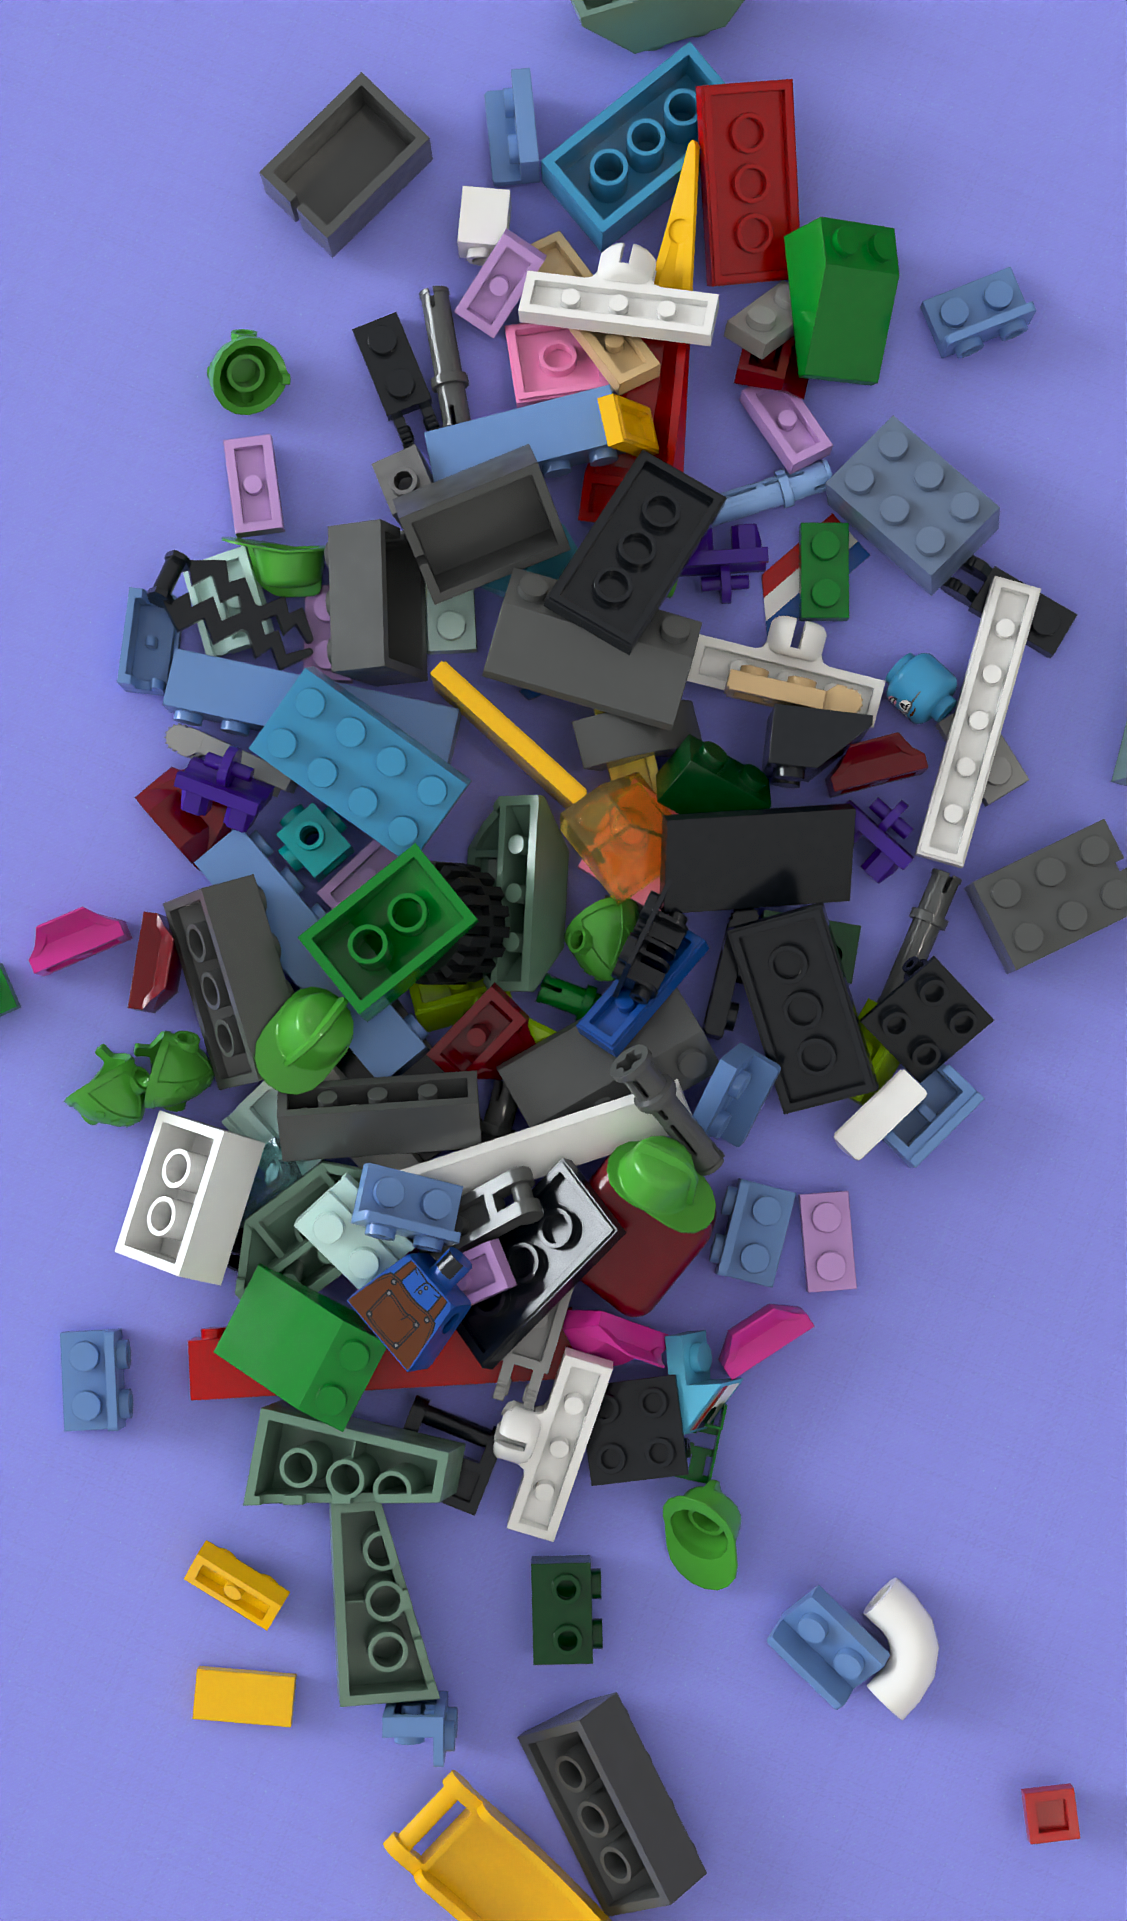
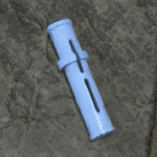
[711,459,832,527]

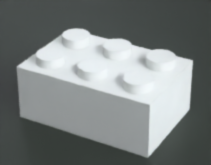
[115,1110,265,1286]

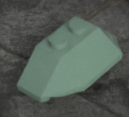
[570,0,744,54]
[467,795,569,992]
[235,1160,363,1299]

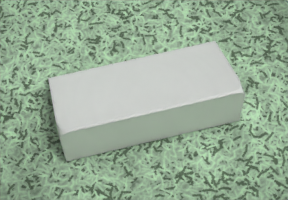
[834,1069,927,1161]

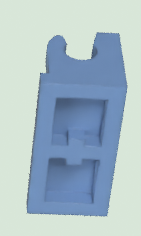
[117,587,182,696]
[882,1063,985,1168]

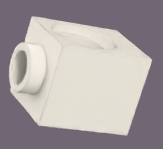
[457,186,511,266]

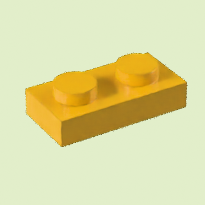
[184,1540,290,1631]

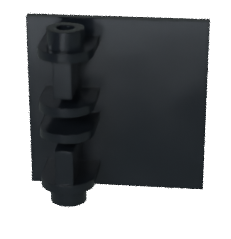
[611,878,688,1004]
[860,956,994,1083]
[587,1374,691,1486]

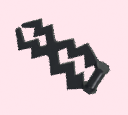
[147,550,314,670]

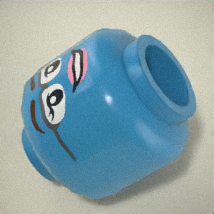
[885,653,957,724]

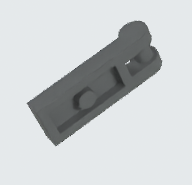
[418,1166,544,1261]

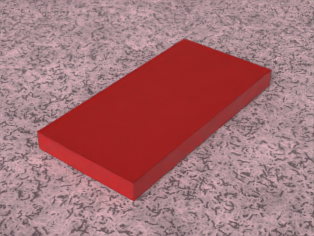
[695,79,800,287]

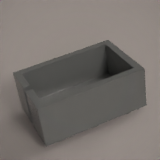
[259,72,433,258]
[393,444,571,605]
[324,519,428,687]
[964,819,1127,974]

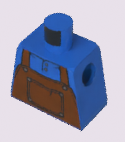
[346,1247,472,1372]

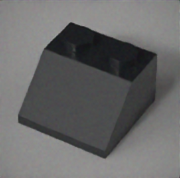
[761,704,873,788]

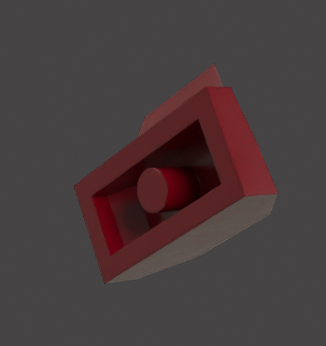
[734,336,809,400]
[825,732,928,798]
[135,767,232,871]
[128,911,182,1013]
[426,982,536,1081]

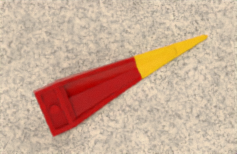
[578,139,700,523]

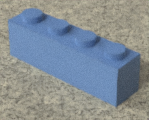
[424,384,626,482]

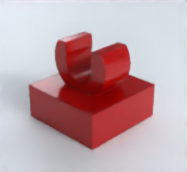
[1021,1783,1080,1844]

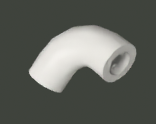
[863,1578,939,1720]

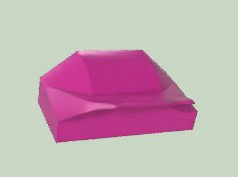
[29,907,133,976]
[718,1304,815,1380]
[563,1310,668,1368]

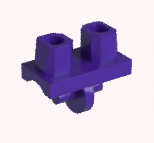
[680,523,769,604]
[174,745,275,833]
[845,797,914,883]

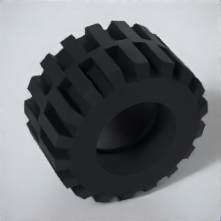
[415,861,510,985]

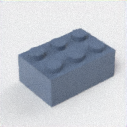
[825,415,1000,596]

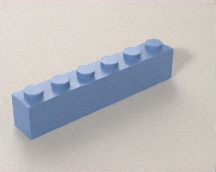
[162,648,461,765]
[194,829,430,1077]

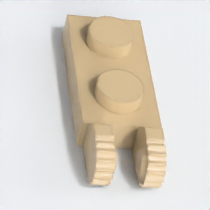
[724,665,864,713]

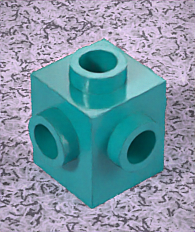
[276,802,355,883]

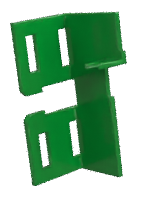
[675,1404,727,1484]

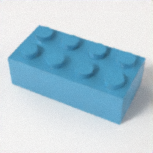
[541,41,726,253]
[248,666,472,856]

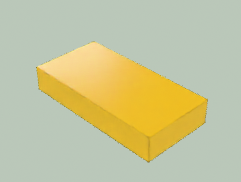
[597,393,659,456]
[192,1666,297,1727]

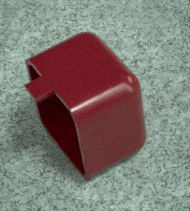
[580,1155,717,1317]

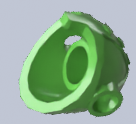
[207,329,291,415]
[564,896,640,982]
[134,1031,215,1112]
[64,1044,150,1128]

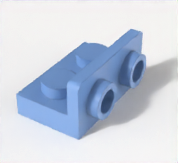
[484,68,540,186]
[920,266,1037,358]
[692,1042,781,1147]
[351,1163,463,1253]
[709,1178,796,1288]
[60,1328,133,1432]
[767,1585,891,1710]
[382,1691,458,1767]

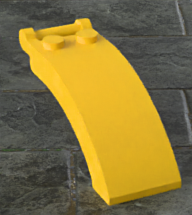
[383,1770,612,1921]

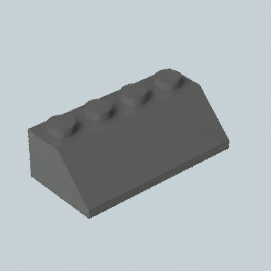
[482,567,702,731]
[163,874,294,1090]
[496,988,719,1127]
[517,1692,707,1917]

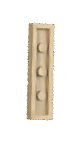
[531,231,661,396]

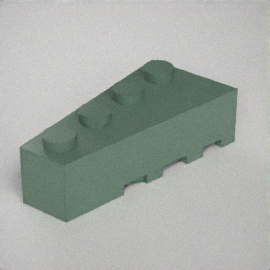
[243,1400,466,1506]
[329,1502,440,1707]

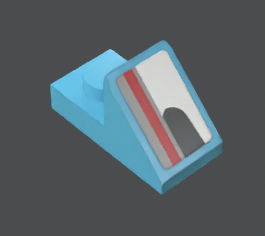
[665,1330,743,1435]

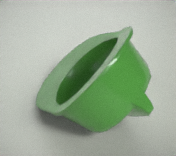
[222,537,325,597]
[254,987,354,1095]
[606,1136,716,1233]
[663,1479,741,1590]

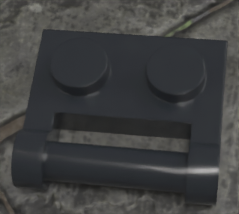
[403,1395,497,1516]

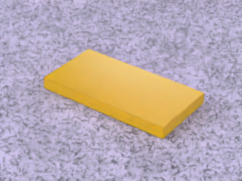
[430,661,587,818]

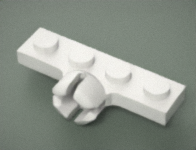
[518,243,719,347]
[687,616,886,728]
[493,1347,613,1542]

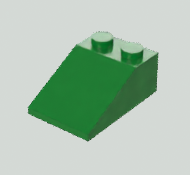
[784,217,899,386]
[298,843,478,1022]
[214,1263,386,1432]

